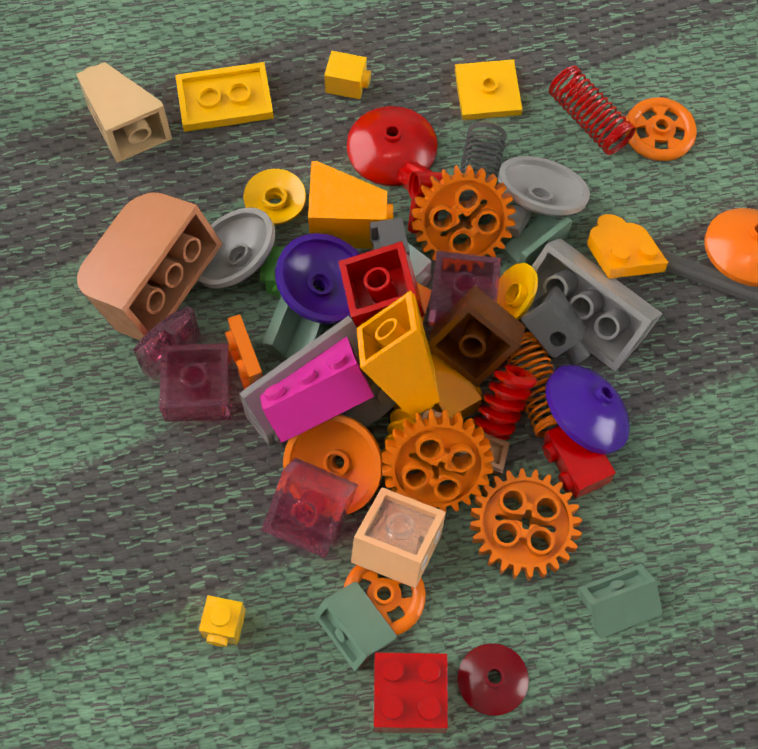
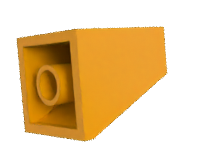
[308,161,393,249]
[356,291,440,419]

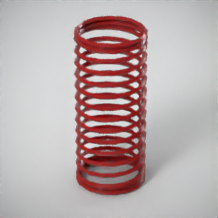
[548,65,636,155]

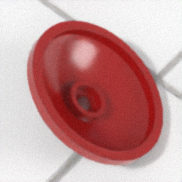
[347,106,438,186]

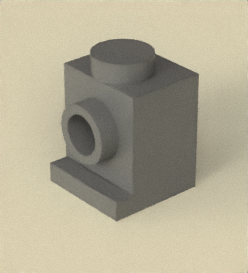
[370,217,410,258]

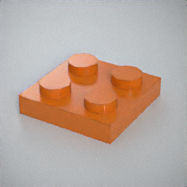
[225,314,263,390]

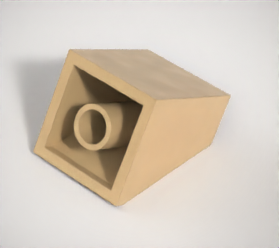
[76,62,172,163]

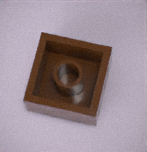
[428,285,526,387]

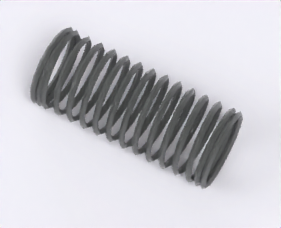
[459,122,507,221]

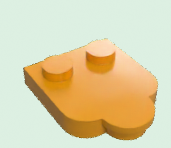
[587,214,668,279]

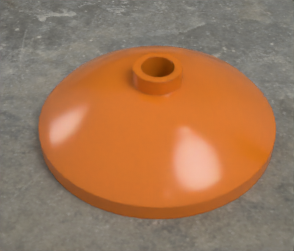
[704,208,758,287]
[283,414,383,516]

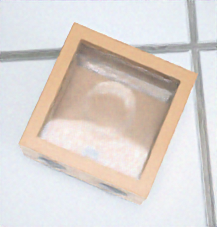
[351,487,446,588]

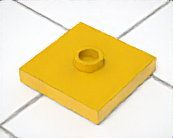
[455,59,522,120]

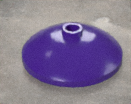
[275,233,360,324]
[546,365,630,454]

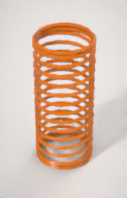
[506,332,558,438]

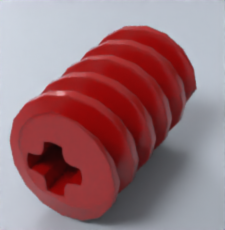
[473,364,537,440]

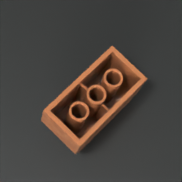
[77,193,223,345]

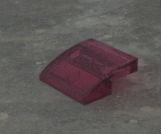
[133,307,201,380]

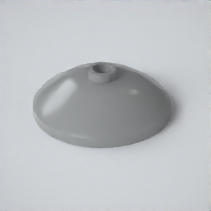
[498,156,590,217]
[197,208,275,288]

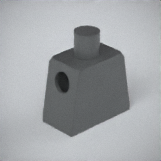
[521,285,590,365]

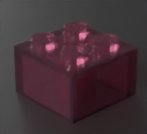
[428,251,501,326]
[159,343,232,422]
[261,457,358,558]

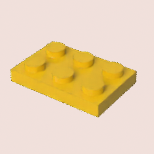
[175,62,274,132]

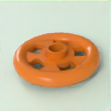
[625,97,697,161]
[343,565,426,635]

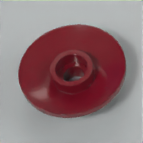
[457,643,529,716]

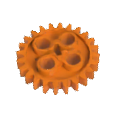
[411,165,516,269]
[381,409,494,512]
[469,468,582,581]

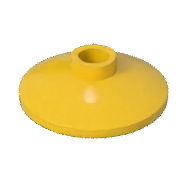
[243,169,306,225]
[494,263,538,320]

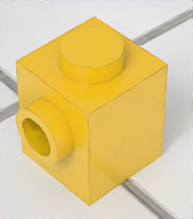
[324,50,371,99]
[199,595,246,647]

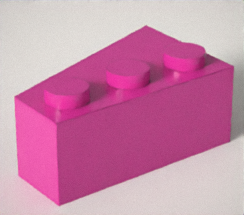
[260,336,374,443]

